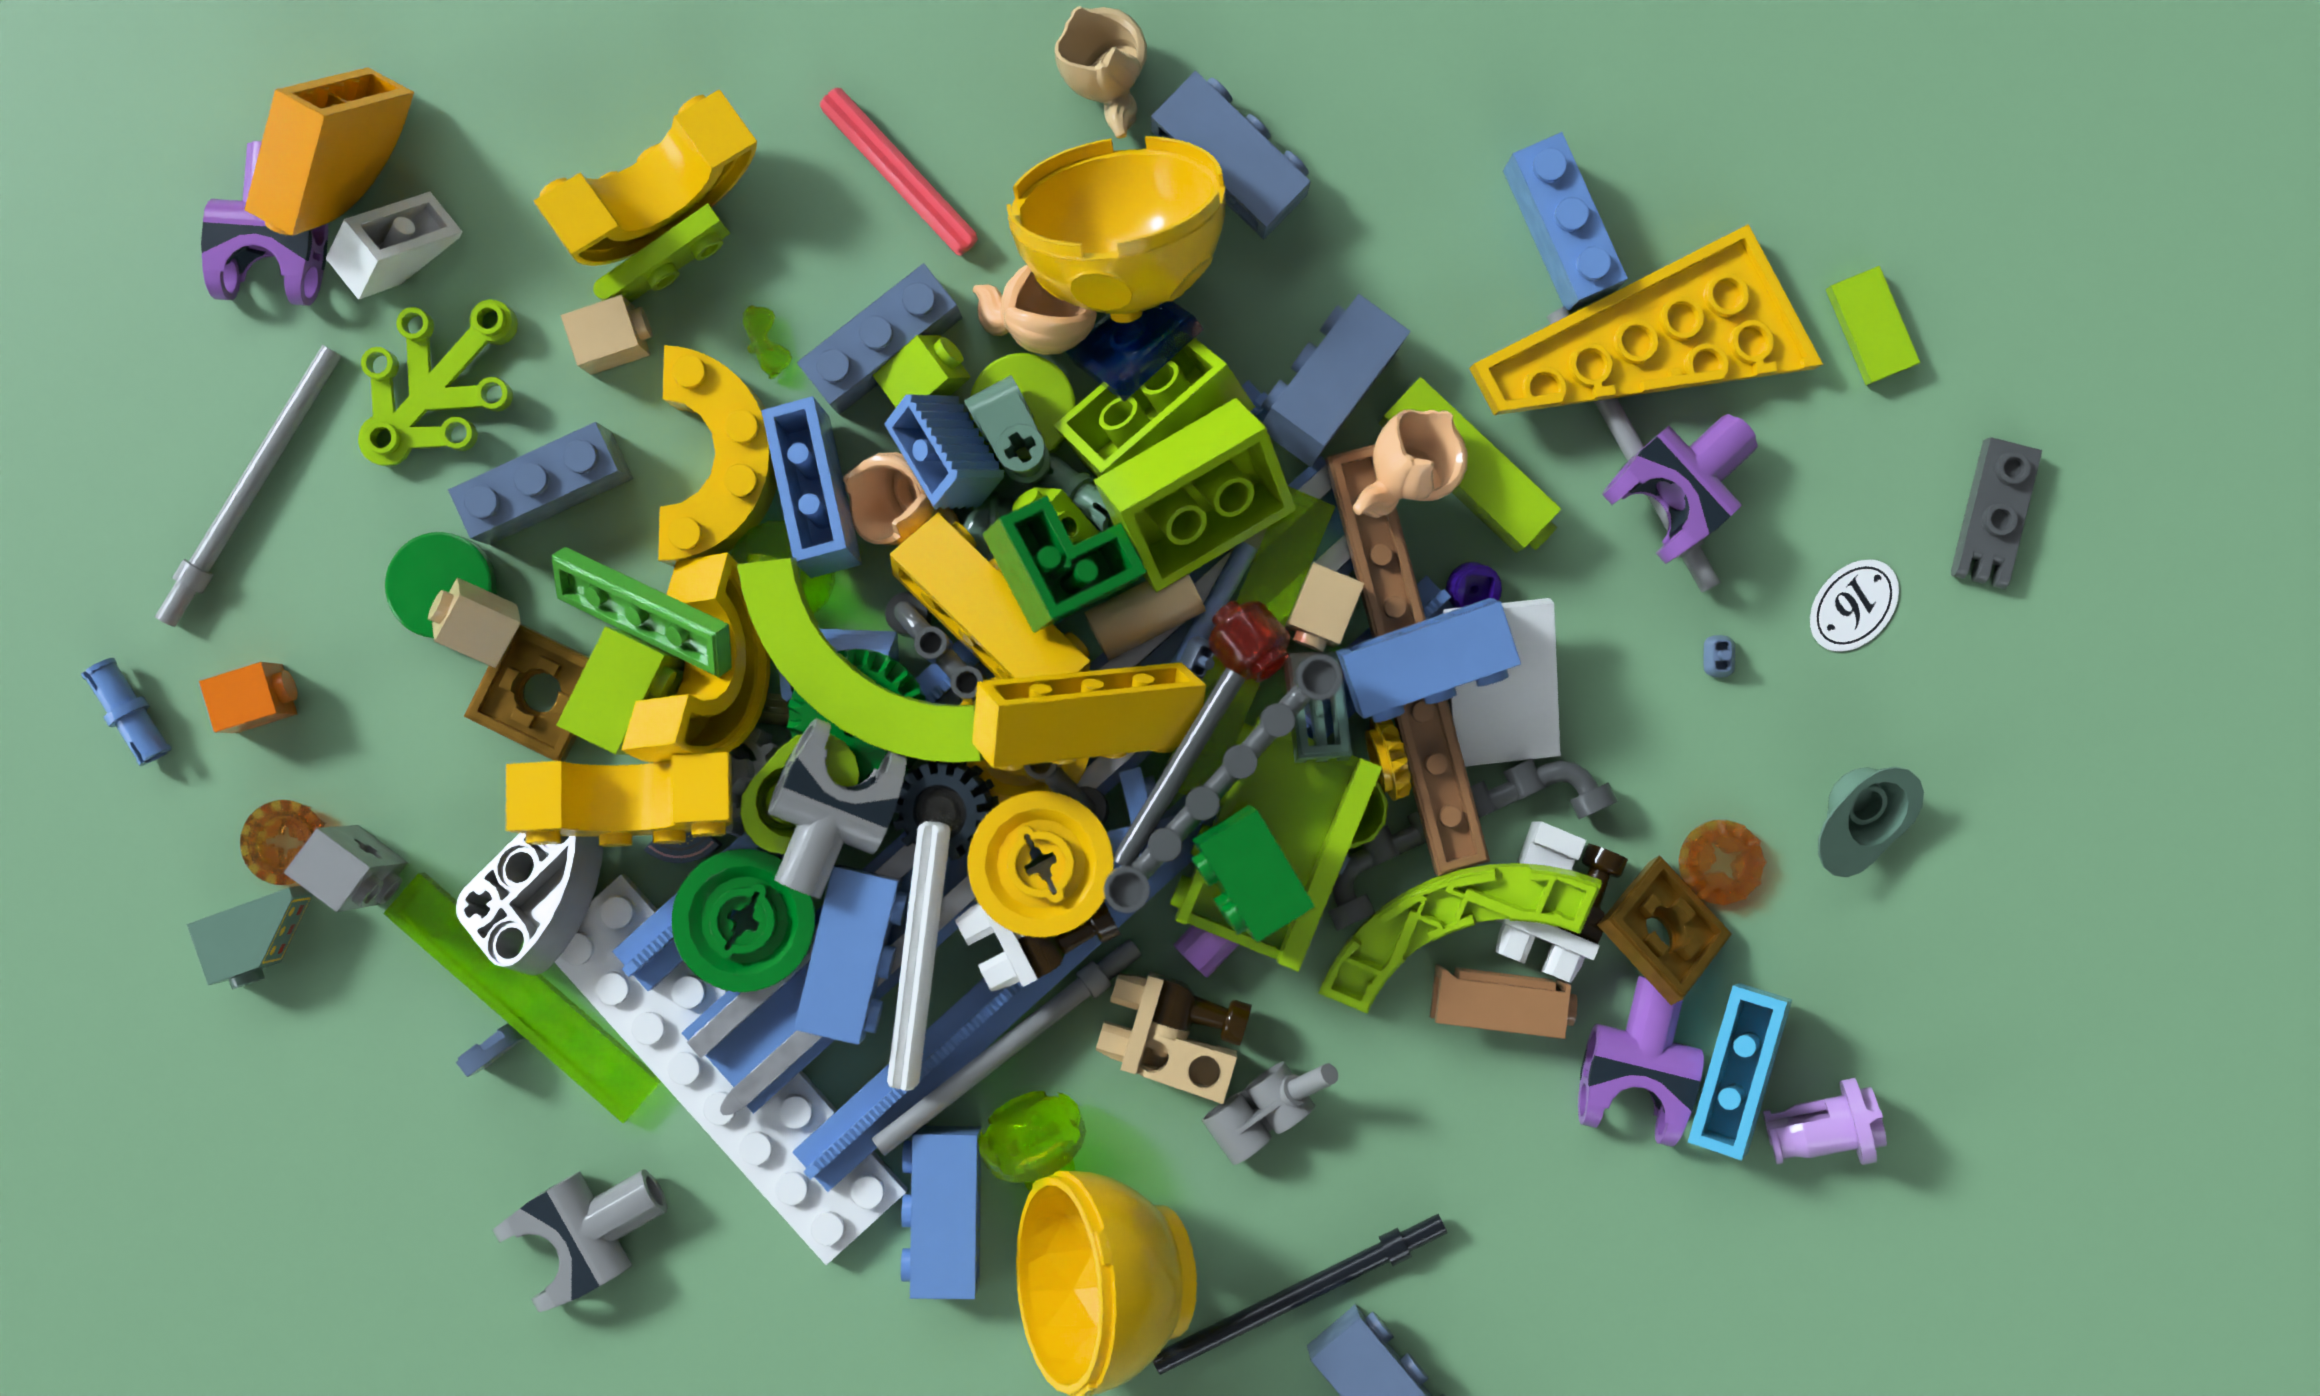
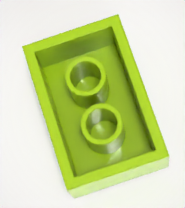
[1053,321,1255,478]
[1094,398,1297,593]

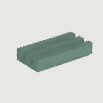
[1283,651,1352,763]

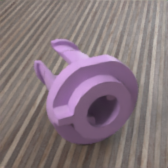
[1763,1078,1887,1165]

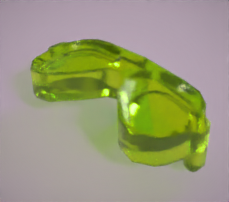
[742,305,792,380]

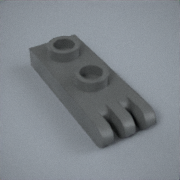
[1951,437,2042,589]

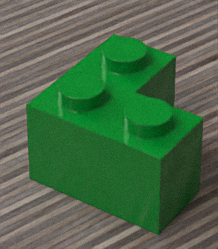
[982,495,1147,633]
[1191,805,1315,943]

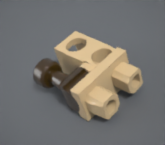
[1096,971,1252,1104]

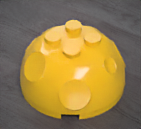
[1007,136,1225,323]

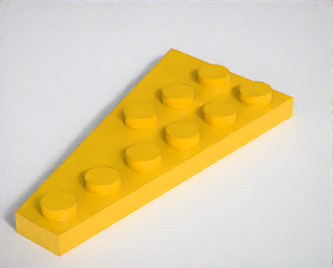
[1469,224,1823,415]

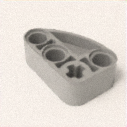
[456,833,603,976]

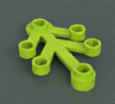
[358,299,518,466]

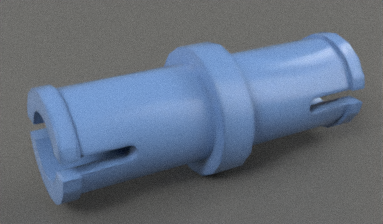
[81,658,172,766]

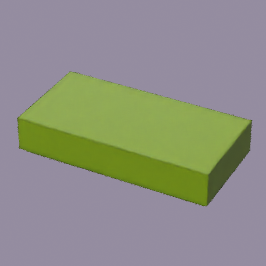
[1825,265,1920,386]

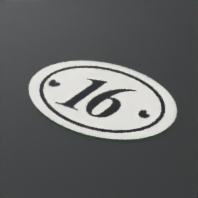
[1810,560,1899,652]

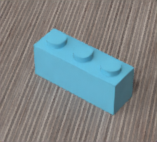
[1688,983,1793,1161]

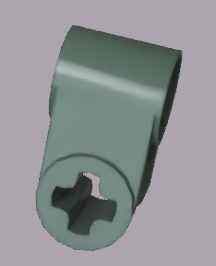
[964,375,1051,485]

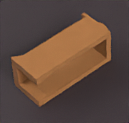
[1429,964,1578,1039]

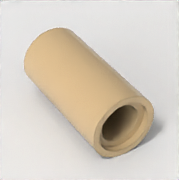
[1084,574,1206,661]

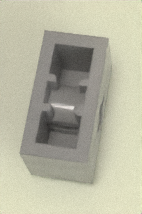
[284,825,408,912]

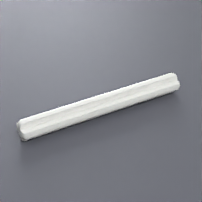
[887,821,951,1091]

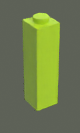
[1378,377,1561,553]

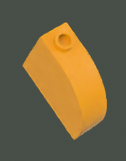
[244,67,414,236]

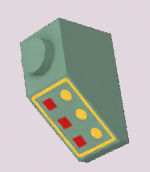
[187,886,313,990]

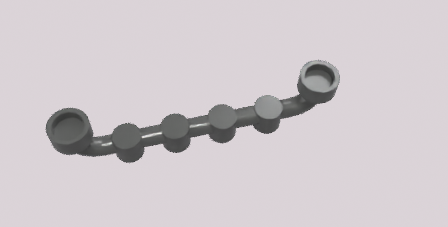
[885,592,1109,825]
[1104,654,1343,913]
[1328,759,1618,931]

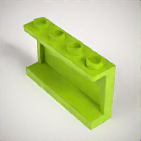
[1169,716,1382,972]

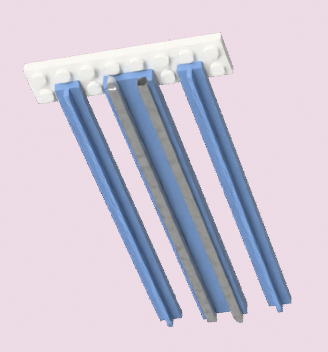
[555,380,1454,1265]

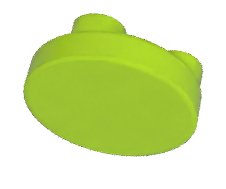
[969,353,1076,461]

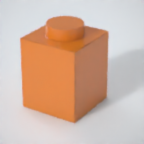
[199,662,298,733]

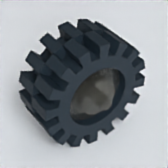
[893,761,999,861]

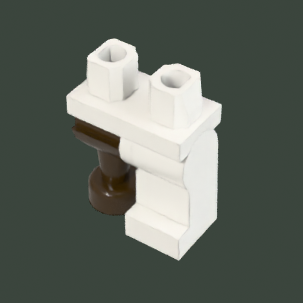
[1495,822,1628,983]
[955,855,1121,992]

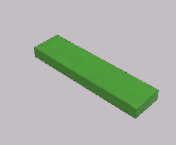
[552,547,732,677]

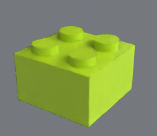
[556,626,685,755]

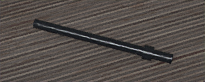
[1153,1214,1448,1375]

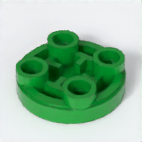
[385,532,498,638]

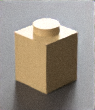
[561,295,653,375]
[1285,563,1364,652]
[428,577,521,668]

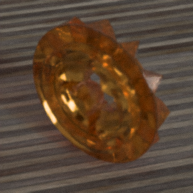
[240,800,326,885]
[1679,820,1767,905]

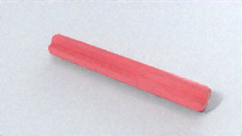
[820,87,978,256]

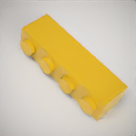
[890,513,1091,680]
[972,662,1206,771]

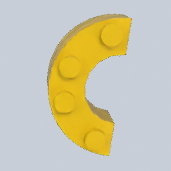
[533,89,757,266]
[658,345,777,566]
[622,552,770,763]
[506,752,733,847]

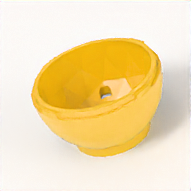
[1016,1170,1197,1396]

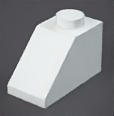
[326,191,463,300]

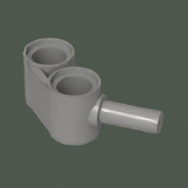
[1202,1061,1338,1165]

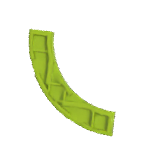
[737,558,984,762]
[1318,863,1602,1014]

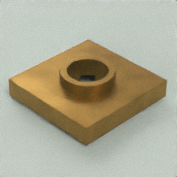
[464,624,590,762]
[1597,856,1732,1005]

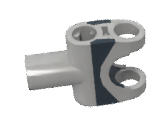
[768,718,906,898]
[493,1170,667,1312]

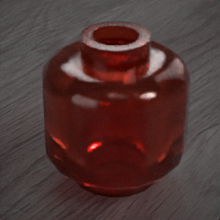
[1209,600,1290,683]

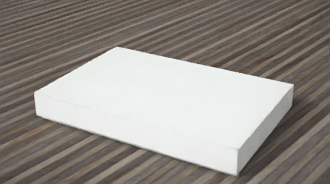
[1443,598,1561,766]

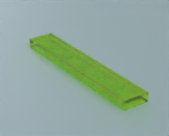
[1163,486,1336,796]
[383,872,661,1124]

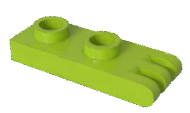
[593,203,731,302]

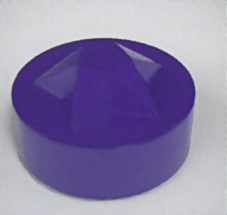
[1446,562,1502,608]

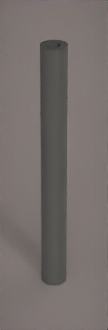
[1113,668,1245,866]

